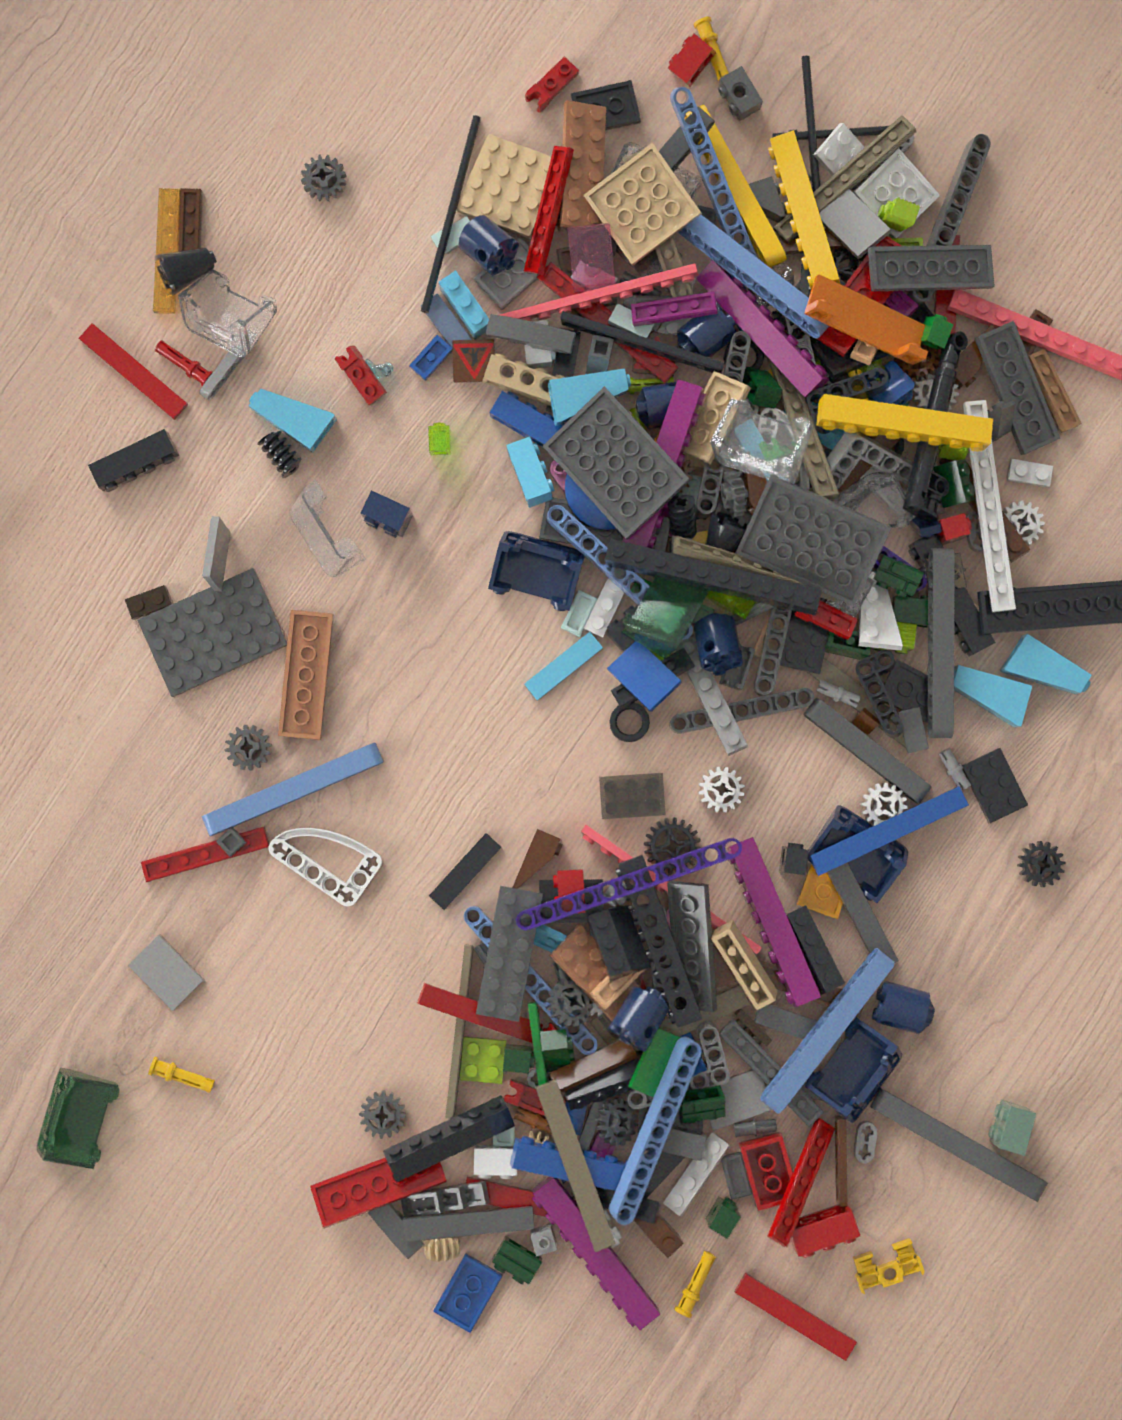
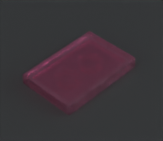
[567,223,616,293]

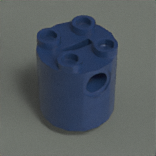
[459,215,520,276]
[677,302,737,358]
[636,380,684,429]
[694,613,743,676]
[872,981,935,1034]
[608,987,670,1052]

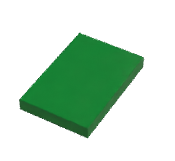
[628,1028,691,1097]

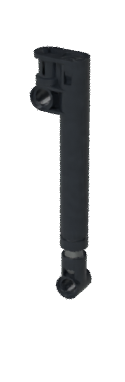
[902,331,968,522]

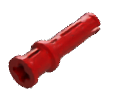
[155,340,213,386]

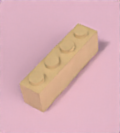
[711,920,778,1010]

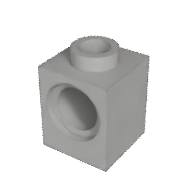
[530,1223,557,1256]

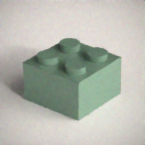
[988,1100,1036,1156]

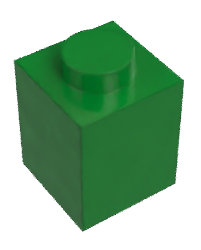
[921,314,954,349]

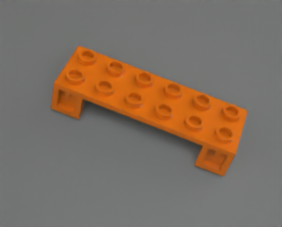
[804,274,928,365]

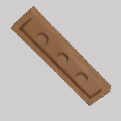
[1028,349,1082,433]

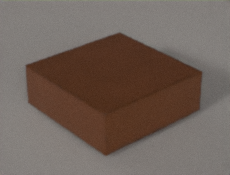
[851,708,880,736]

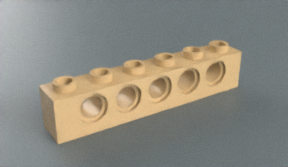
[482,354,566,406]

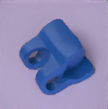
[867,361,915,406]

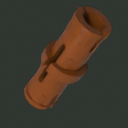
[513,1106,553,1136]

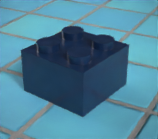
[360,490,413,538]

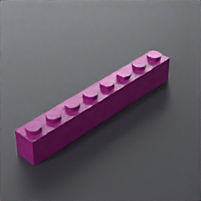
[696,260,829,398]
[622,379,706,549]
[727,837,821,1007]
[532,1177,660,1331]

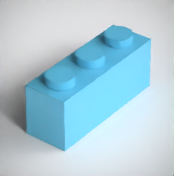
[438,270,489,340]
[506,437,555,508]

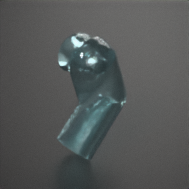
[365,359,394,379]

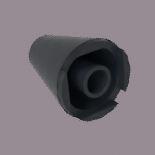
[154,248,217,296]
[705,512,748,553]

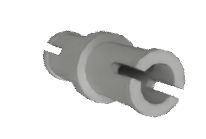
[816,679,861,708]
[938,748,971,790]

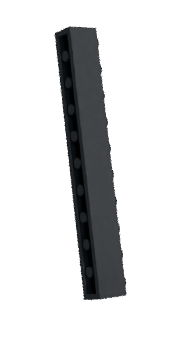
[605,539,822,616]

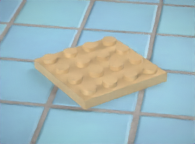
[456,134,551,239]
[584,143,702,265]

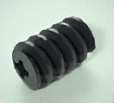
[258,431,302,478]
[668,494,697,539]

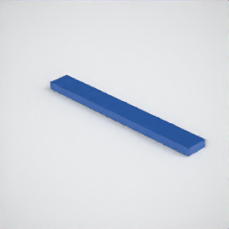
[809,786,969,876]

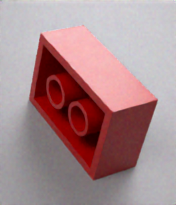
[738,1132,793,1211]
[791,1204,861,1258]

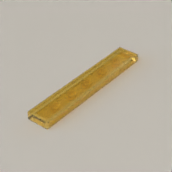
[153,188,180,314]

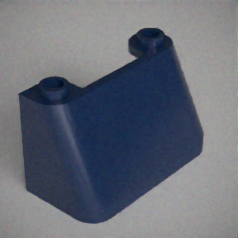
[488,531,585,611]
[808,805,909,904]
[805,1017,902,1123]

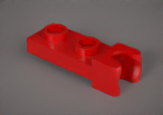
[525,56,579,113]
[335,345,387,405]
[795,601,858,640]
[504,1079,566,1116]

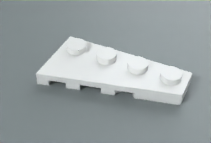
[859,570,903,650]

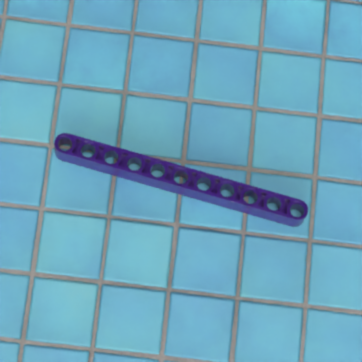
[516,838,742,930]

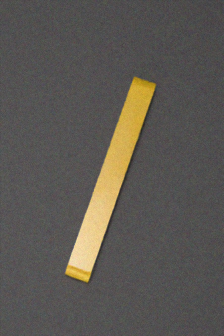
[684,104,787,268]

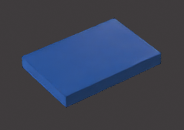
[607,639,682,712]
[433,1253,503,1333]

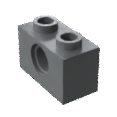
[718,66,763,121]

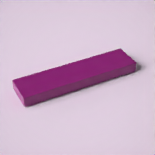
[631,291,718,327]

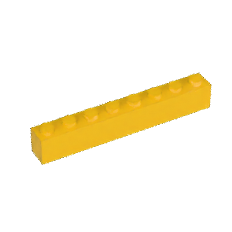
[768,130,840,289]
[816,394,993,452]

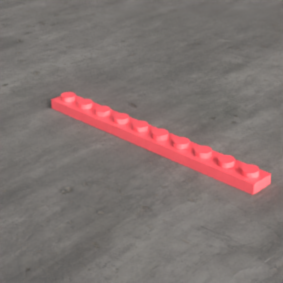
[500,264,699,321]
[947,289,1122,381]
[581,825,762,954]

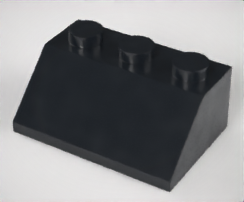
[588,906,651,982]

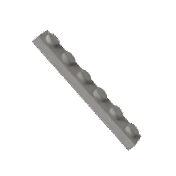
[674,636,748,756]

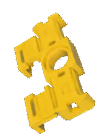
[853,1238,925,1294]

